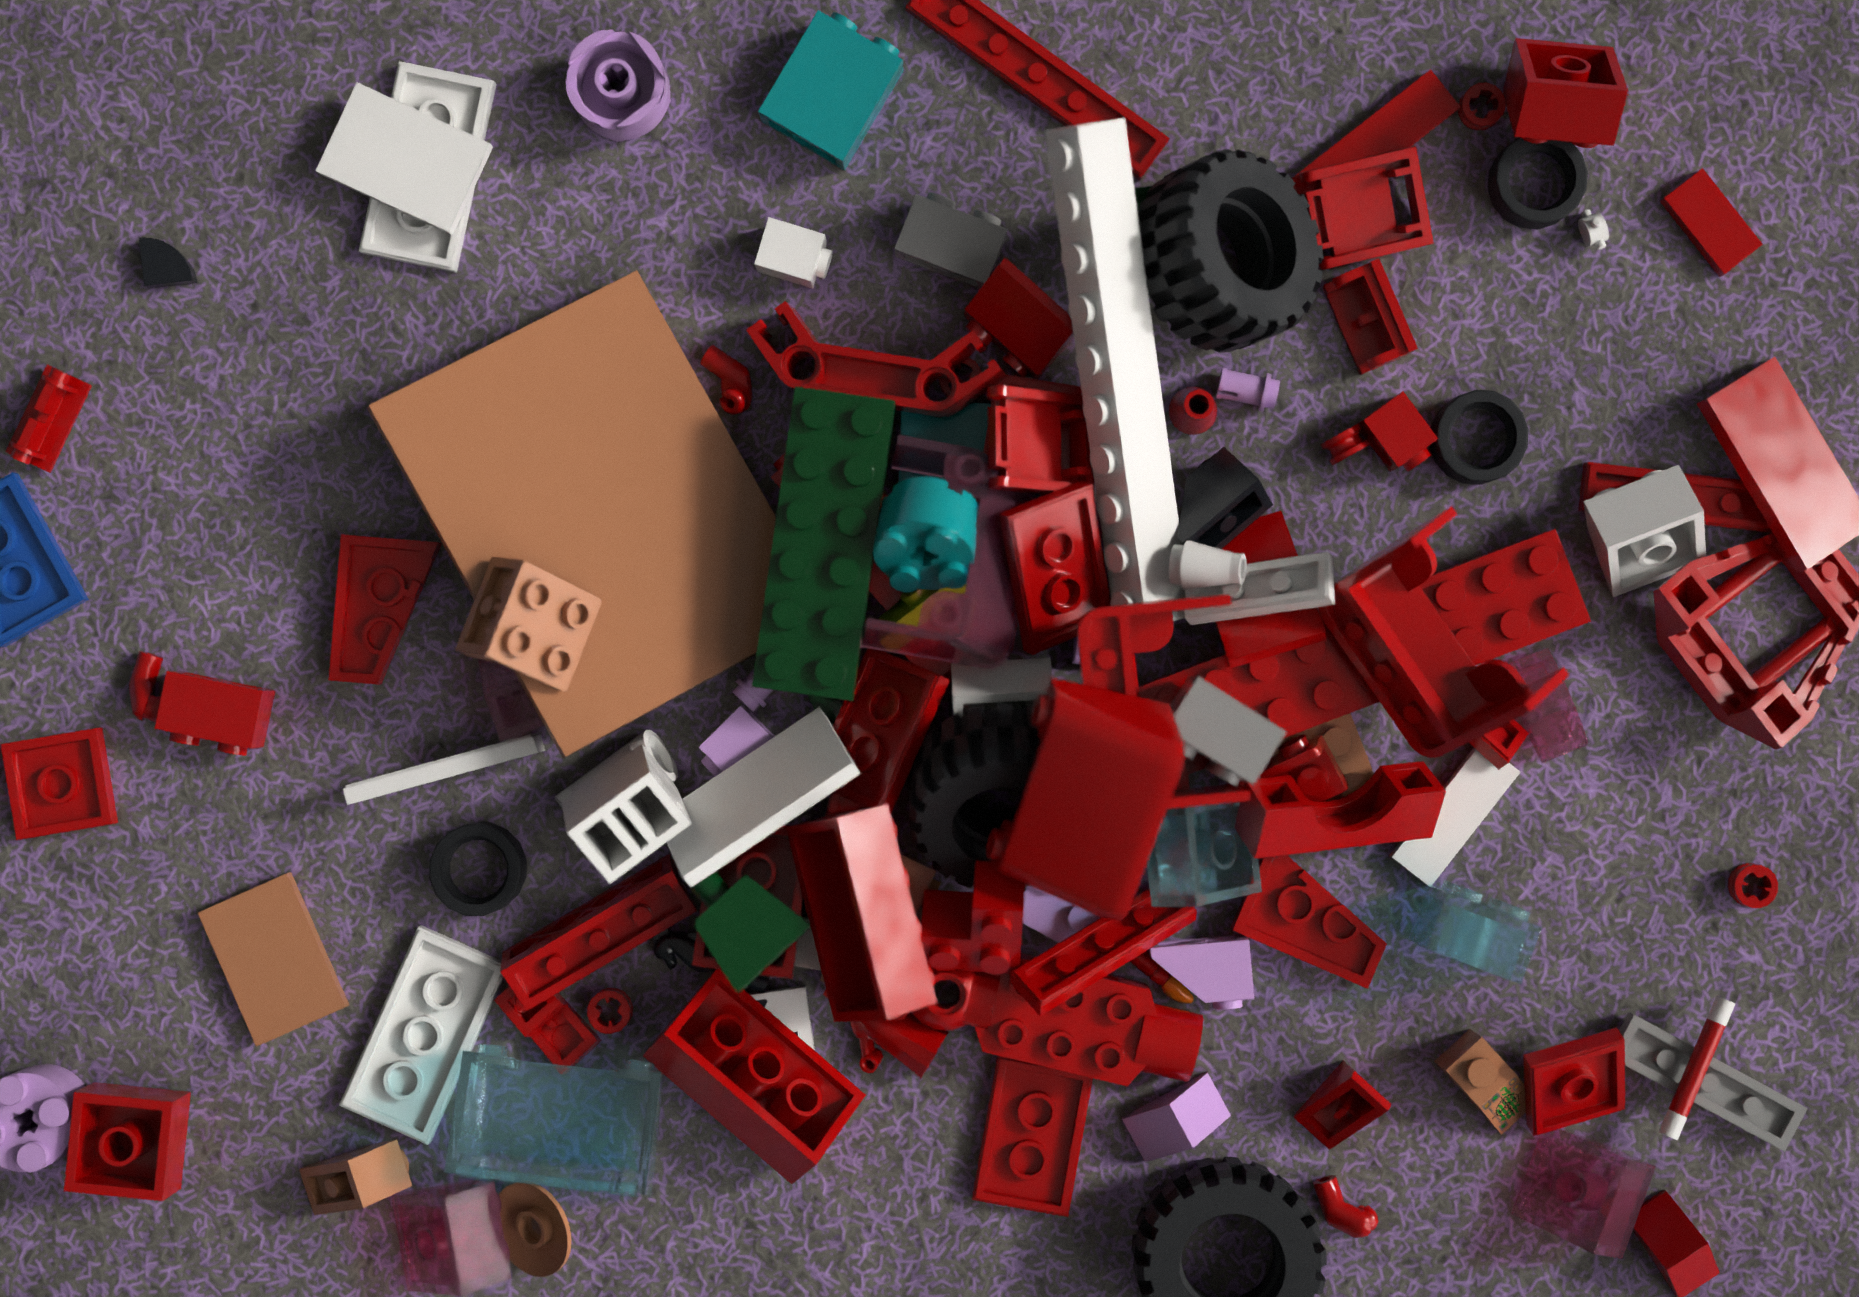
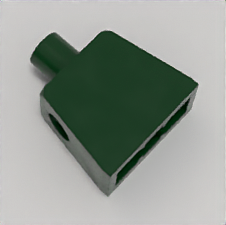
[689,872,811,993]

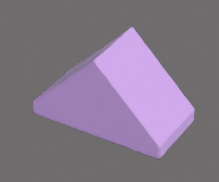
[1122,1072,1231,1162]

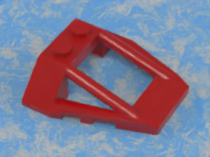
[1653,533,1859,750]

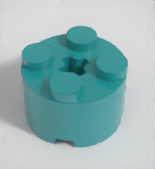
[873,477,981,592]

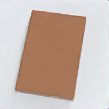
[198,872,349,1047]

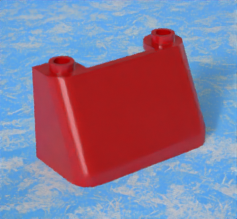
[986,678,1184,921]

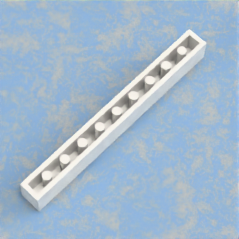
[1045,118,1185,622]

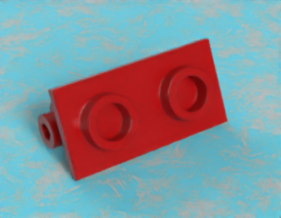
[5,364,92,473]

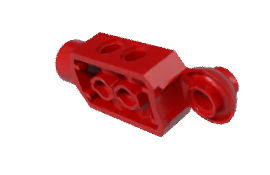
[911,953,1203,1087]

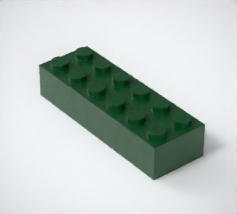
[752,386,896,701]

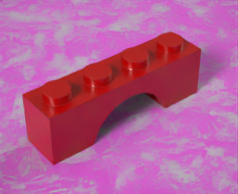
[1234,761,1446,859]

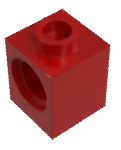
[1357,391,1438,472]

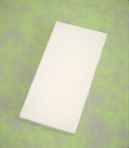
[359,61,497,273]
[666,707,860,887]
[339,925,504,1145]

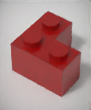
[921,861,1025,974]

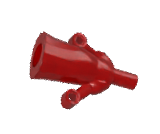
[823,989,949,1080]

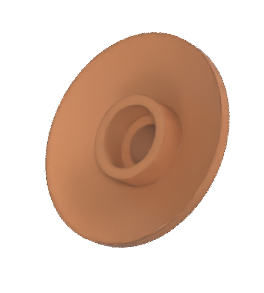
[493,1181,571,1277]

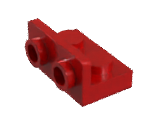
[1239,734,1349,802]

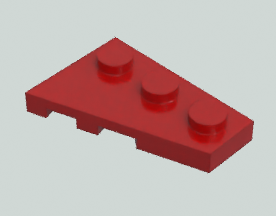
[328,534,442,685]
[1230,855,1387,989]

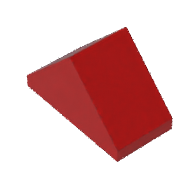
[1294,1060,1392,1150]
[1624,1190,1720,1297]

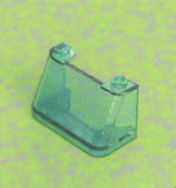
[444,1044,663,1198]

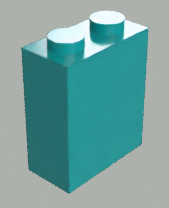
[758,10,904,171]

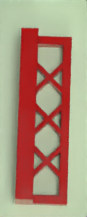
[500,853,697,1011]

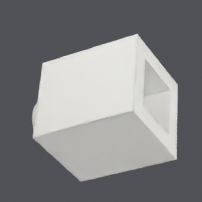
[754,217,833,289]

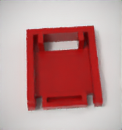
[1299,146,1434,270]
[987,385,1095,495]

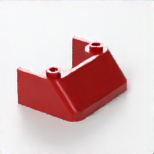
[1318,506,1569,758]
[1077,594,1250,809]

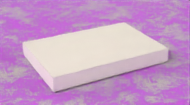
[316,82,493,235]

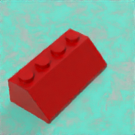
[643,969,866,1184]

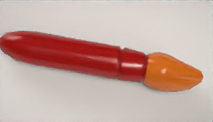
[1129,951,1194,1004]

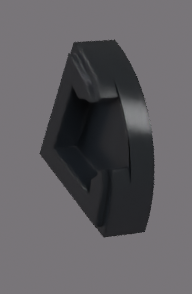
[139,237,197,289]

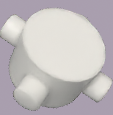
[1578,209,1609,250]

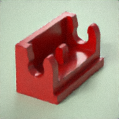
[1322,258,1418,375]

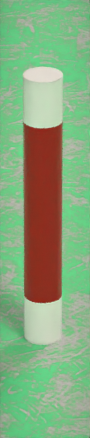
[1659,995,1735,1140]

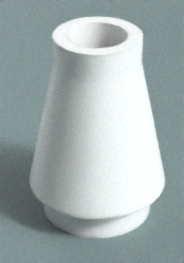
[1169,540,1246,590]

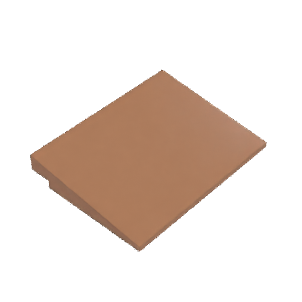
[367,270,776,759]

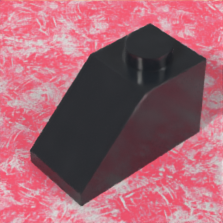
[1177,447,1273,549]

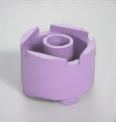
[566,29,671,142]
[0,1064,85,1173]

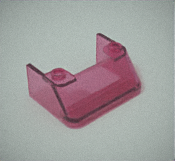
[861,435,1036,668]

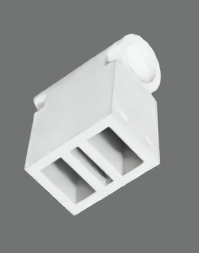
[554,730,692,884]

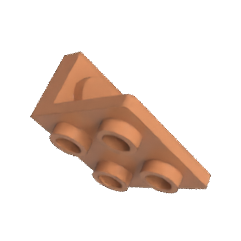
[455,556,601,691]

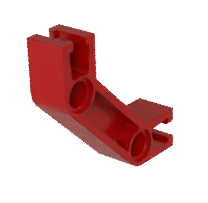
[746,301,1007,417]

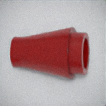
[1169,386,1217,435]

